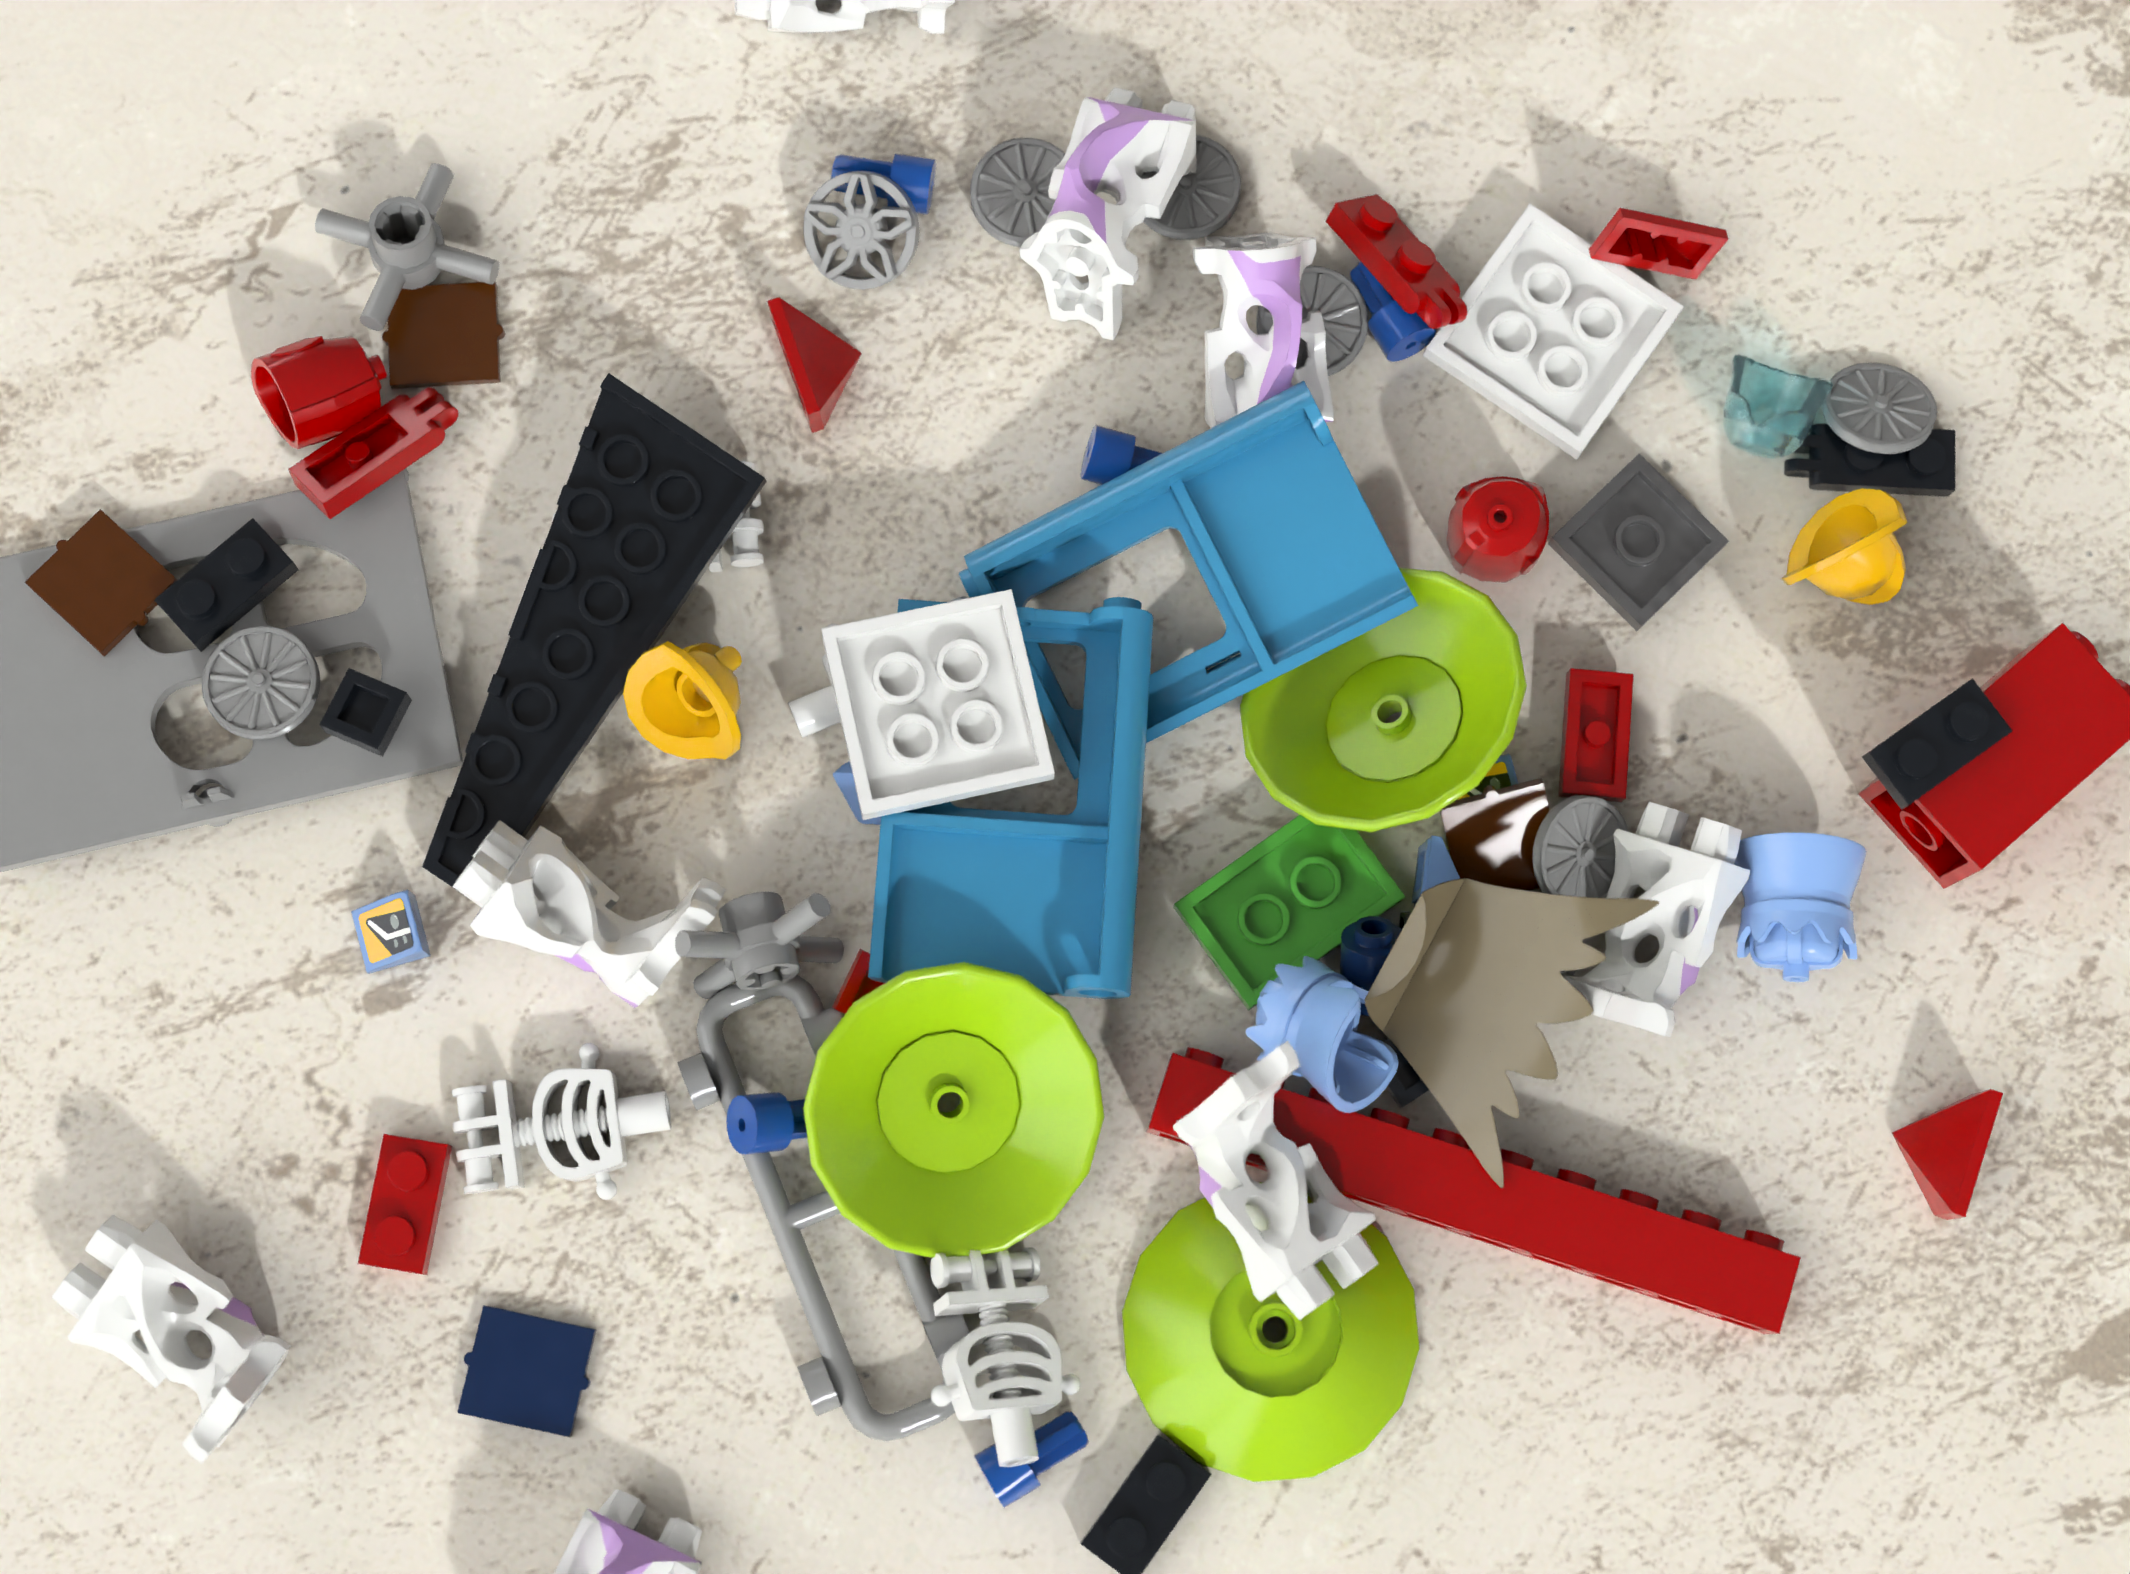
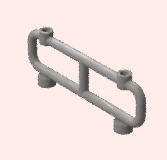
[677,975,970,1441]

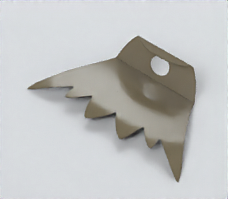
[1364,878,1659,1188]

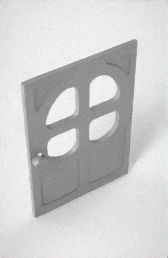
[0,468,463,872]

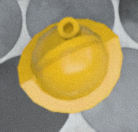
[1781,488,1907,605]
[623,641,742,760]

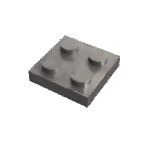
[1548,454,1729,631]

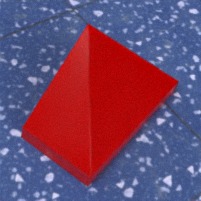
[1588,208,1729,280]
[767,297,862,433]
[1892,1089,2003,1220]

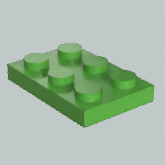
[1173,815,1406,1011]

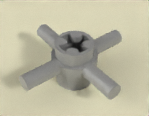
[315,164,499,331]
[675,892,844,999]

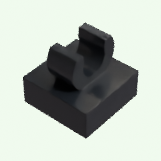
[319,668,412,757]

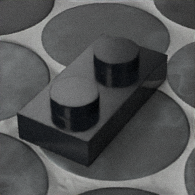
[154,518,299,652]
[1862,678,2013,810]
[1080,1434,1212,1574]

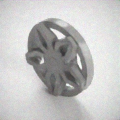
[803,171,919,289]

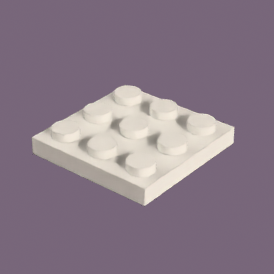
[1423,204,1684,460]
[821,589,1055,820]

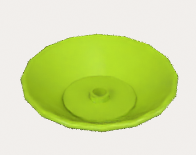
[1240,568,1527,832]
[803,962,1104,1258]
[1122,1182,1420,1482]

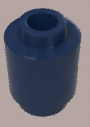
[1340,916,1402,1016]

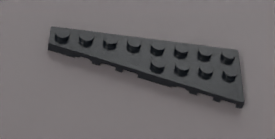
[422,373,767,893]

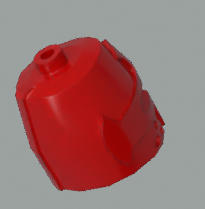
[251,336,387,449]
[1447,476,1549,582]

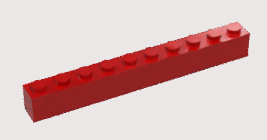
[1146,1047,1801,1334]

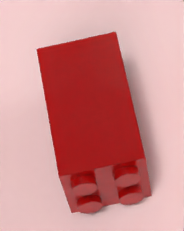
[1858,623,2130,889]

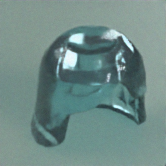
[1723,354,1833,459]

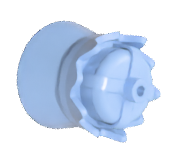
[1734,832,1867,982]
[1245,956,1399,1113]

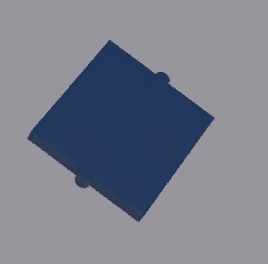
[457,1305,596,1437]

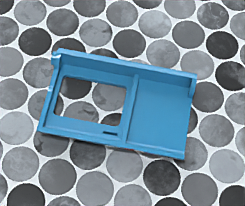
[959,381,1418,780]
[868,597,1154,999]

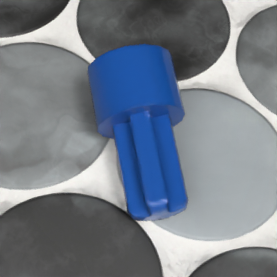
[831,154,936,214]
[1350,261,1436,362]
[1080,425,1162,485]
[726,1092,807,1155]
[974,1411,1089,1508]

